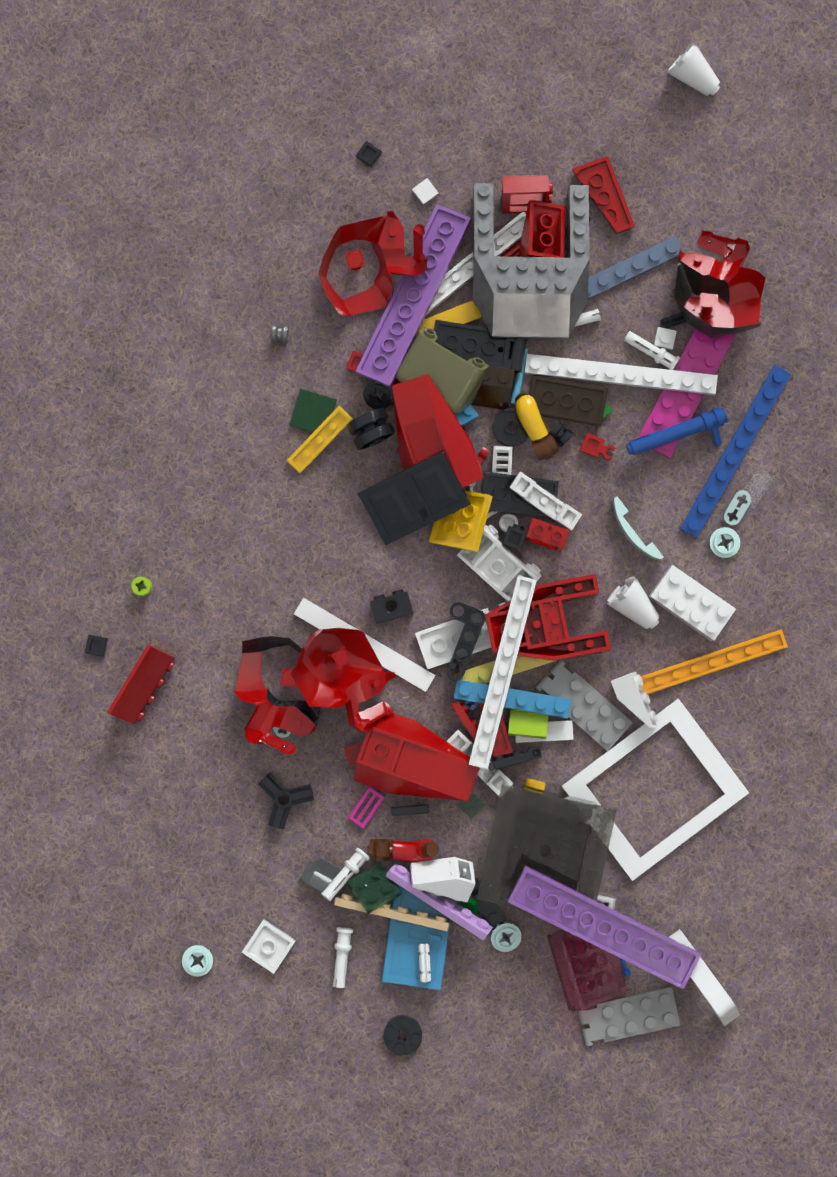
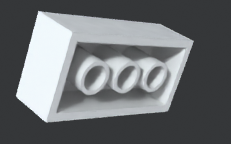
[648,565,736,641]

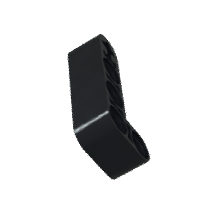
[447,602,485,681]

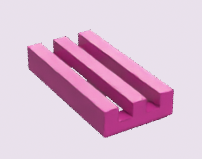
[348,786,385,829]

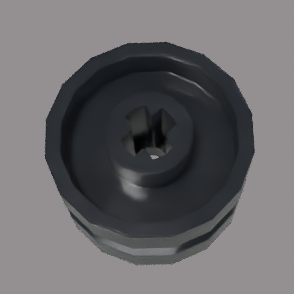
[346,408,395,450]

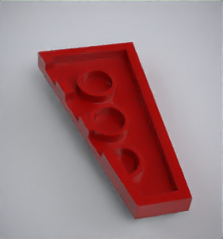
[572,156,635,234]

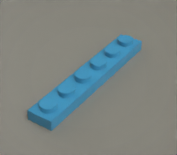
[453,680,571,719]

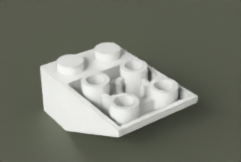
[410,857,475,902]

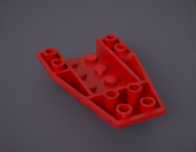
[392,374,484,487]
[354,713,480,801]

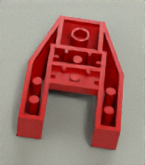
[485,574,611,661]

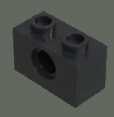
[370,589,413,624]

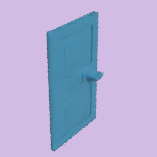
[382,883,451,990]

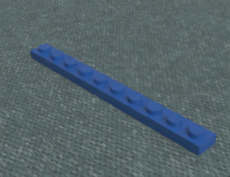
[680,365,791,538]

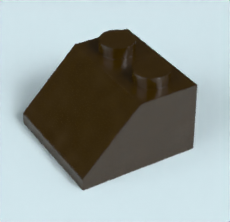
[471,366,514,410]

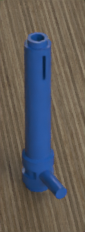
[626,408,728,455]

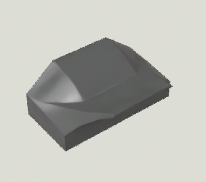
[300,858,340,898]

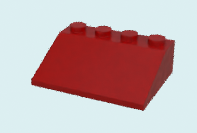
[107,645,175,724]

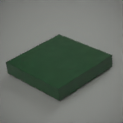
[289,389,337,433]

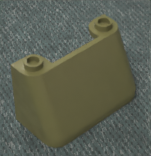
[396,327,489,414]

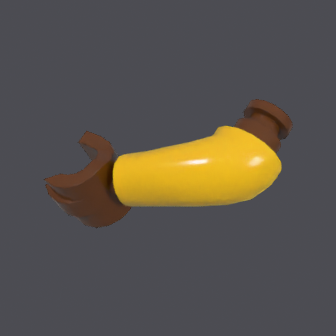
[515,393,558,460]

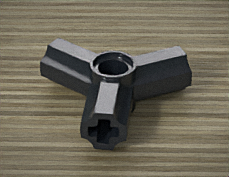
[258,772,314,829]

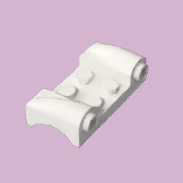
[457,525,541,601]

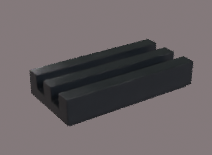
[391,804,430,816]

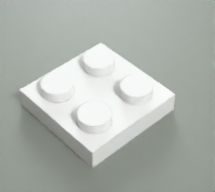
[242,919,296,974]

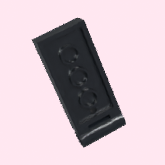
[434,320,527,373]

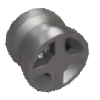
[271,324,289,344]

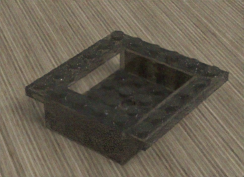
[477,784,617,909]

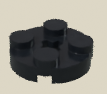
[493,408,528,447]
[384,1015,422,1056]

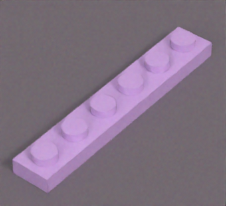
[386,863,493,941]

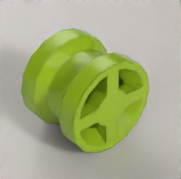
[131,576,153,596]

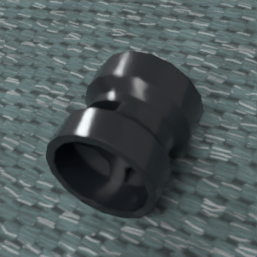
[548,421,574,447]

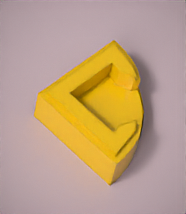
[524,778,546,791]

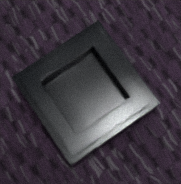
[356,141,382,168]
[85,634,108,657]

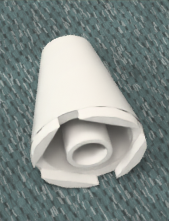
[668,43,720,96]
[607,577,659,629]

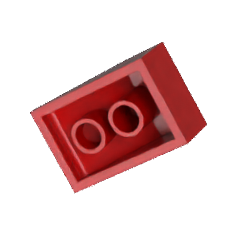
[520,200,565,258]

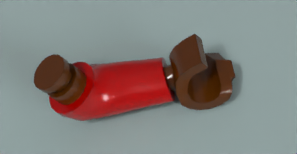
[368,839,439,862]

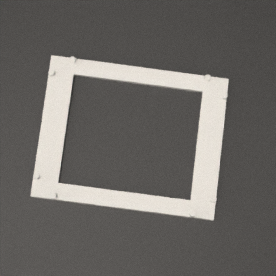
[562,699,749,881]

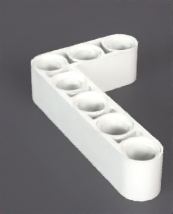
[669,929,740,1026]

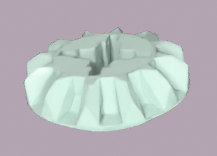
[709,527,740,558]
[490,922,521,952]
[182,945,213,977]

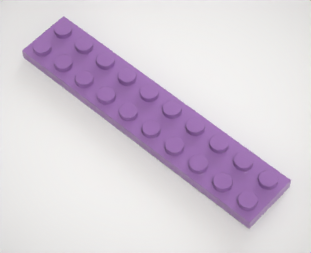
[355,204,472,388]
[507,866,701,989]

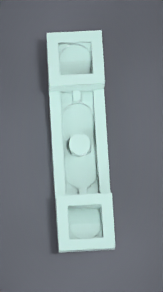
[612,497,664,561]

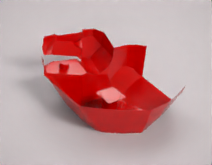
[318,211,427,316]
[291,628,396,732]

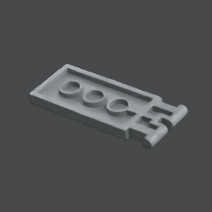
[535,660,633,751]
[577,986,681,1046]

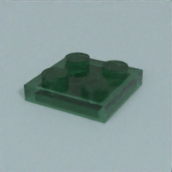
[347,862,401,914]

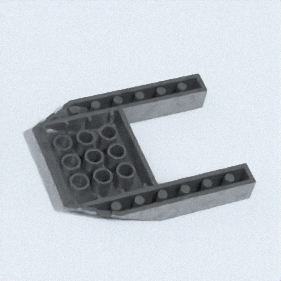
[473,183,590,339]

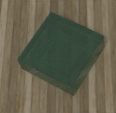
[457,793,484,819]

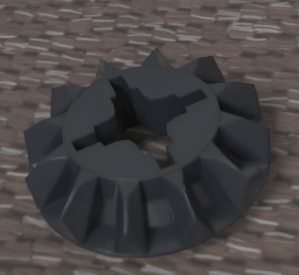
[363,381,393,409]

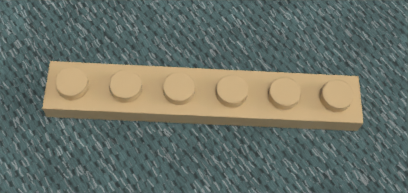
[334,894,451,931]

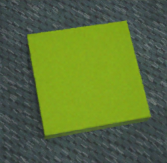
[508,709,548,739]

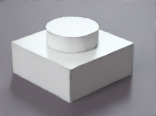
[654,327,677,350]

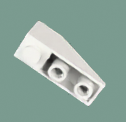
[611,672,658,728]

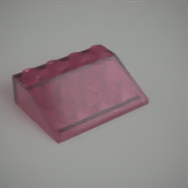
[547,929,628,1011]

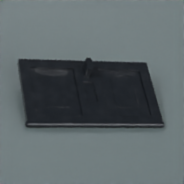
[358,451,471,545]

